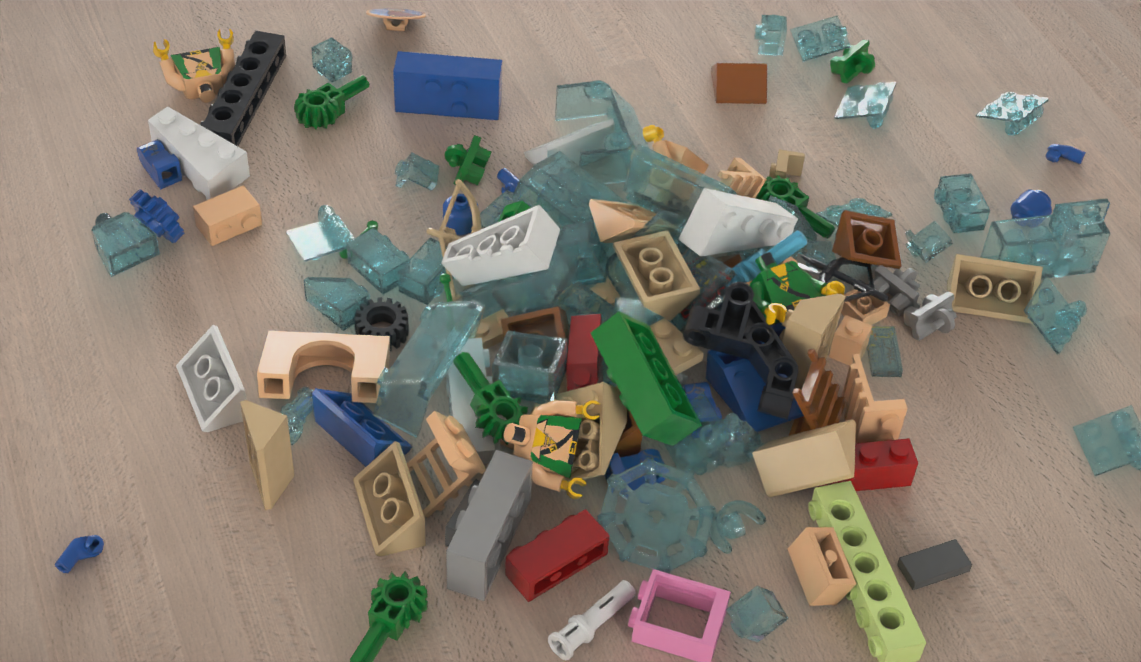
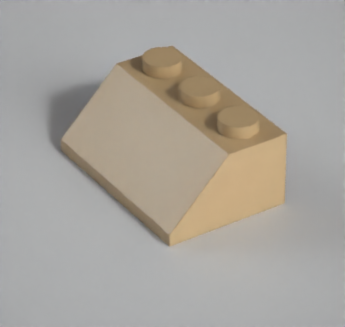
[779,293,846,390]

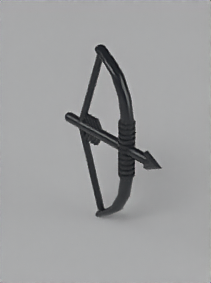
[800,255,888,302]

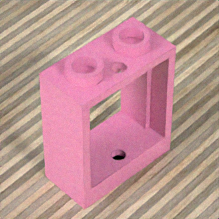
[628,569,731,662]

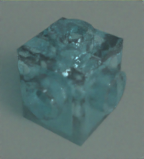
[311,37,353,83]

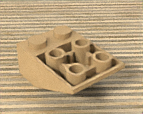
[556,382,627,482]

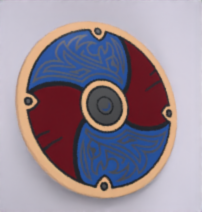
[366,8,426,31]

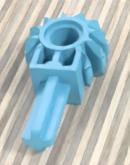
[720,230,808,288]

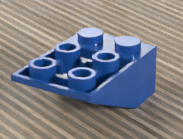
[706,340,804,434]

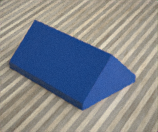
[312,388,412,467]

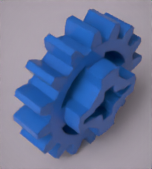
[129,189,185,243]

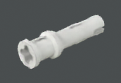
[548,580,636,660]

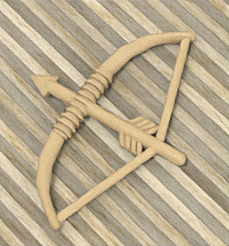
[426,179,483,302]

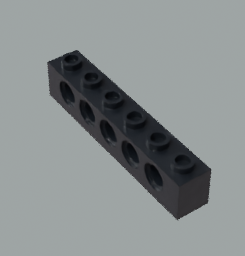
[200,30,286,147]

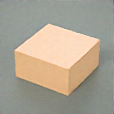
[841,283,890,325]

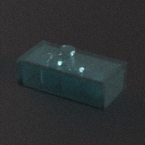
[980,210,1111,279]

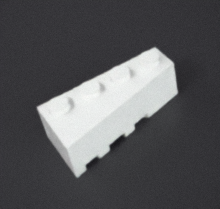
[678,188,798,256]
[441,205,560,286]

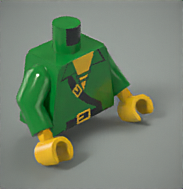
[750,252,845,326]

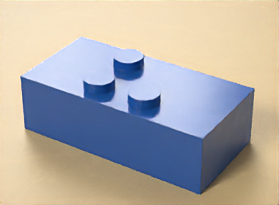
[393,51,502,120]

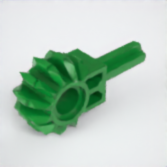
[294,75,370,130]
[755,175,835,239]
[453,352,528,445]
[350,571,428,662]

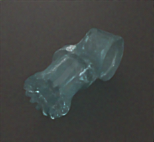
[281,386,314,445]

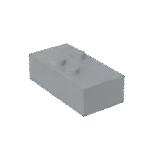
[446,450,533,601]

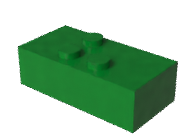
[590,312,702,446]

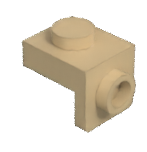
[769,149,805,179]

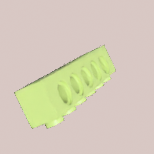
[808,481,926,662]

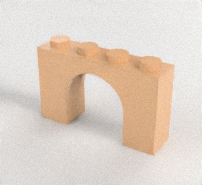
[257,331,390,403]

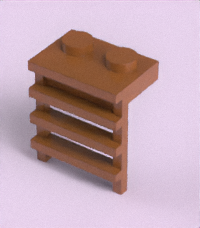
[788,349,846,436]

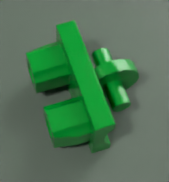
[830,39,875,83]
[444,135,492,186]

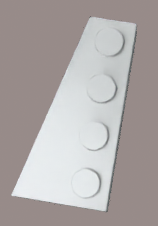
[148,106,250,200]
[444,338,500,464]

